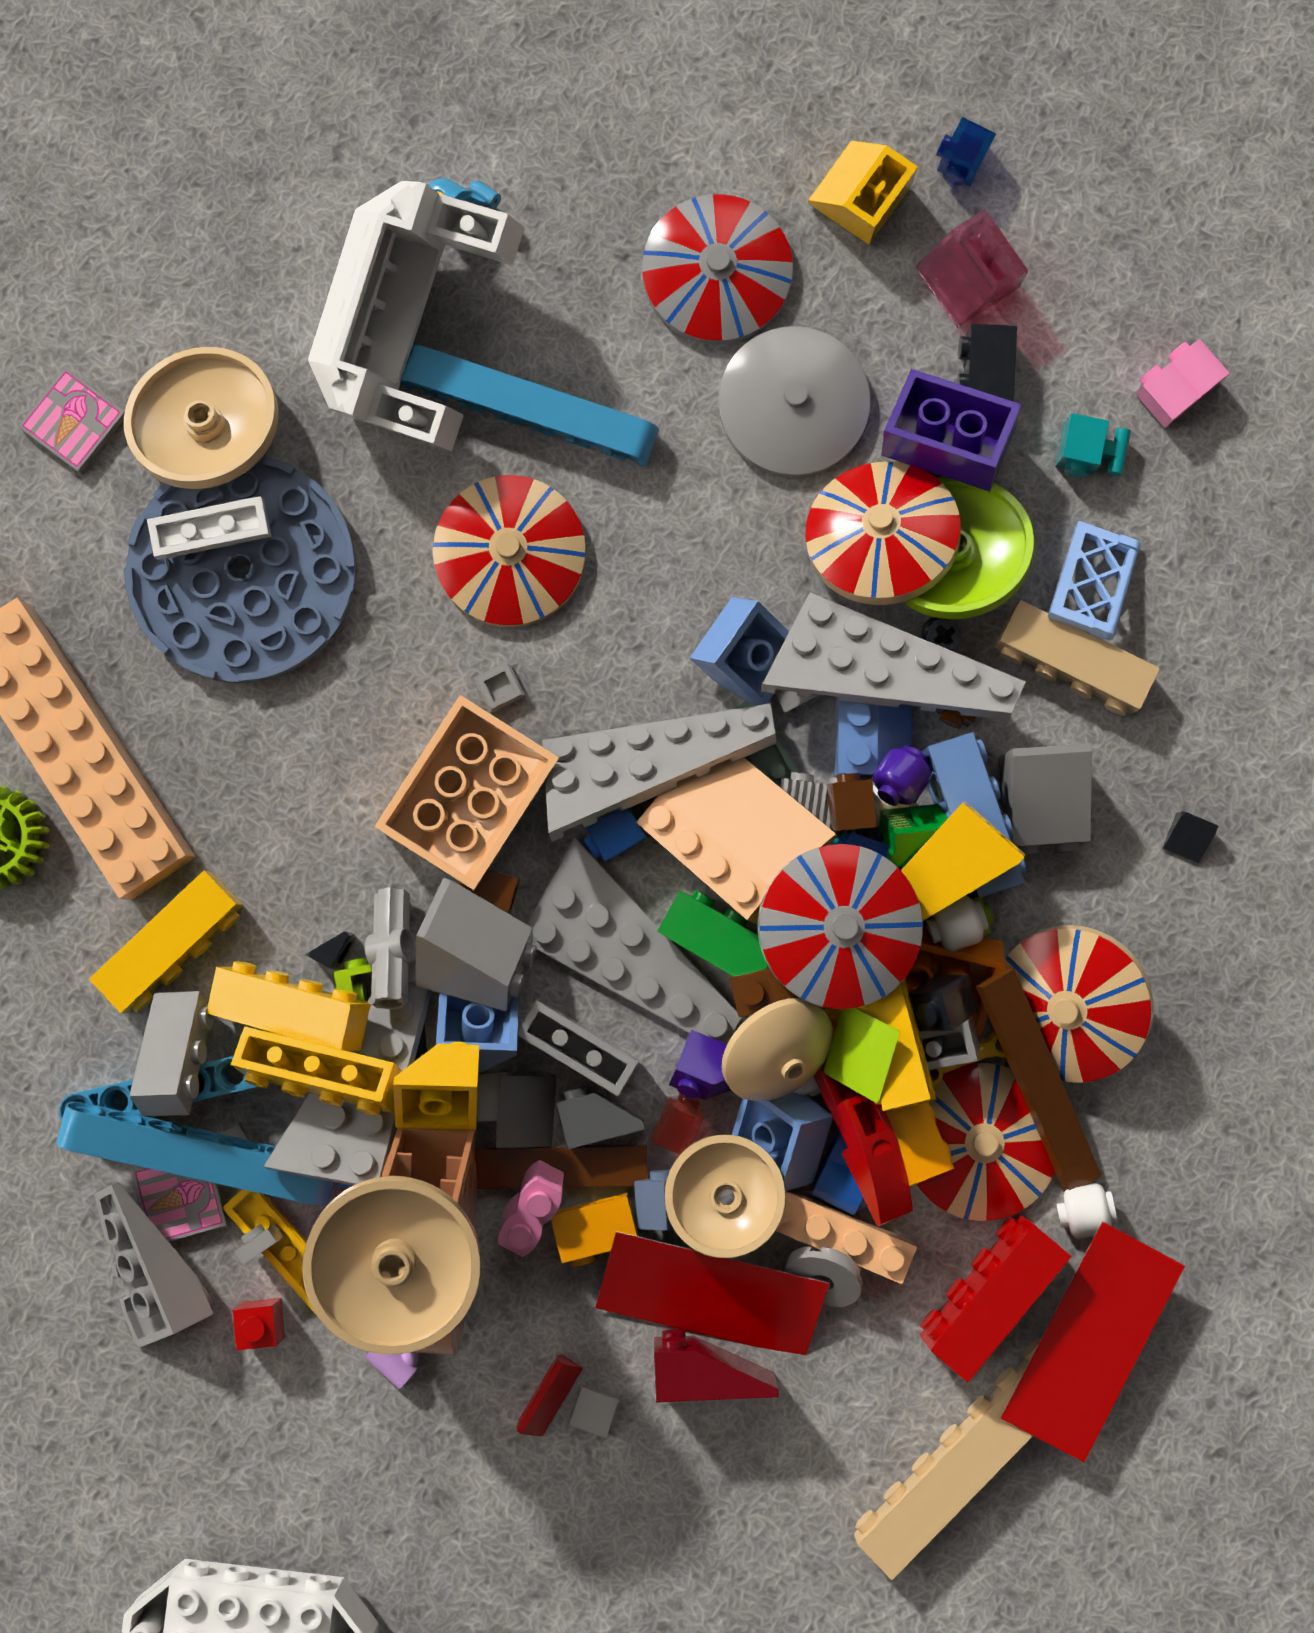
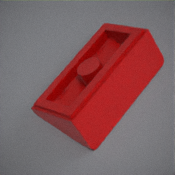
[516,1354,583,1436]

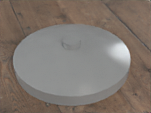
[719,326,870,478]

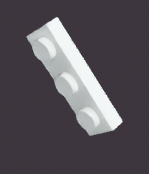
[147,496,271,560]

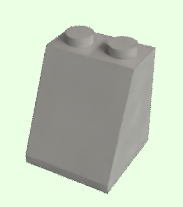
[998,743,1092,855]
[416,878,537,1011]

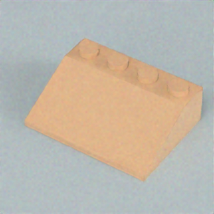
[374,695,559,890]
[636,758,838,925]

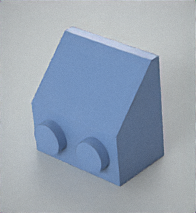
[690,597,789,706]
[834,700,912,778]
[436,993,519,1073]
[732,1092,833,1191]

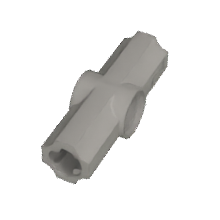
[365,887,416,1010]

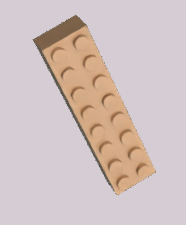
[0,597,196,900]

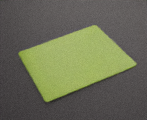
[824,1008,900,1103]

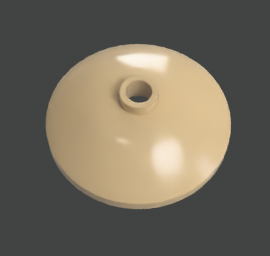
[722,998,833,1101]
[665,1135,786,1258]

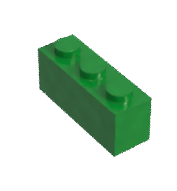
[657,889,769,977]

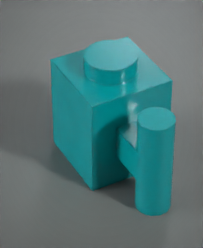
[1055,413,1131,477]

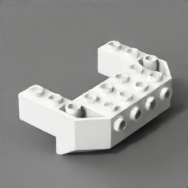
[308,181,525,452]
[122,1559,379,1633]

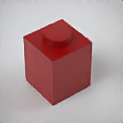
[232,1298,285,1351]

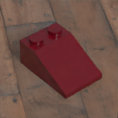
[654,1329,779,1403]

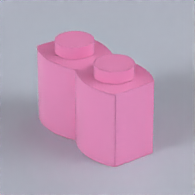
[1136,339,1230,428]
[498,1160,564,1257]

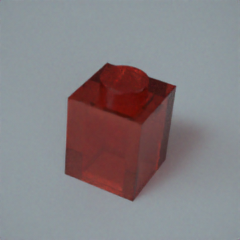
[650,1093,706,1155]

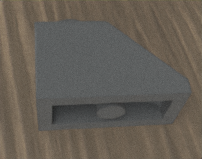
[557,1086,645,1149]

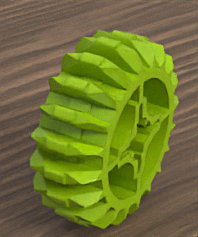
[0,786,50,890]

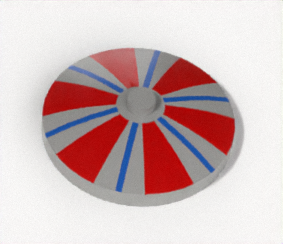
[642,194,793,345]
[758,844,923,1009]

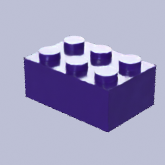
[881,369,1022,492]

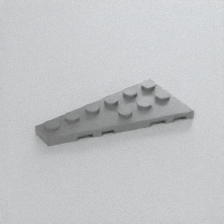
[527,838,742,1044]
[263,957,432,1186]

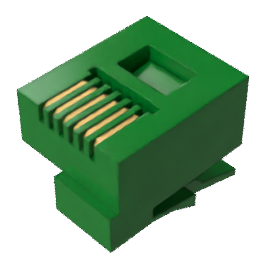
[879,804,948,867]

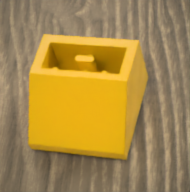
[808,141,918,245]

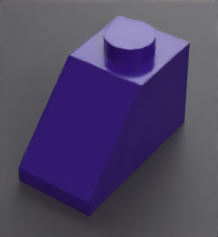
[669,1030,731,1100]

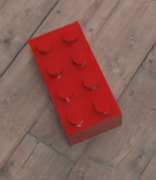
[920,1214,1072,1383]

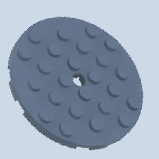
[124,456,357,683]

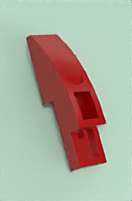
[813,1068,913,1227]

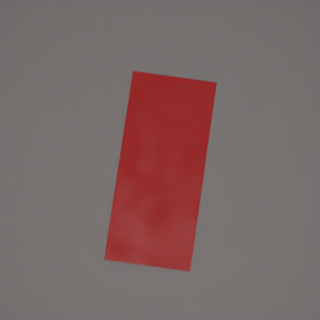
[1000,1221,1185,1462]
[595,1231,830,1356]

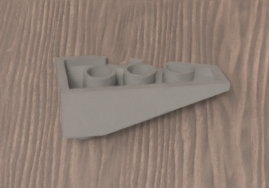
[94,1182,213,1348]

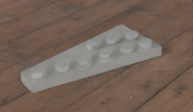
[761,593,1026,720]
[542,703,777,842]

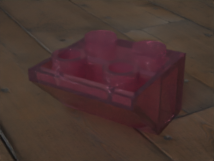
[915,209,1029,328]

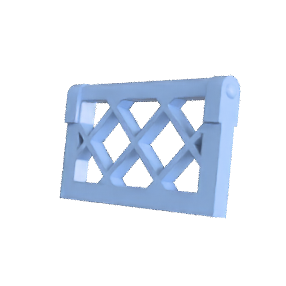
[1048,521,1141,640]

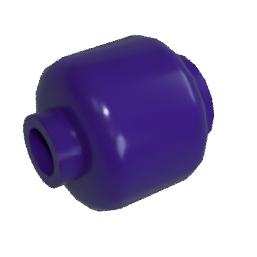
[873,746,932,806]

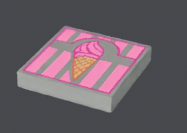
[18,367,125,474]
[131,1167,229,1242]

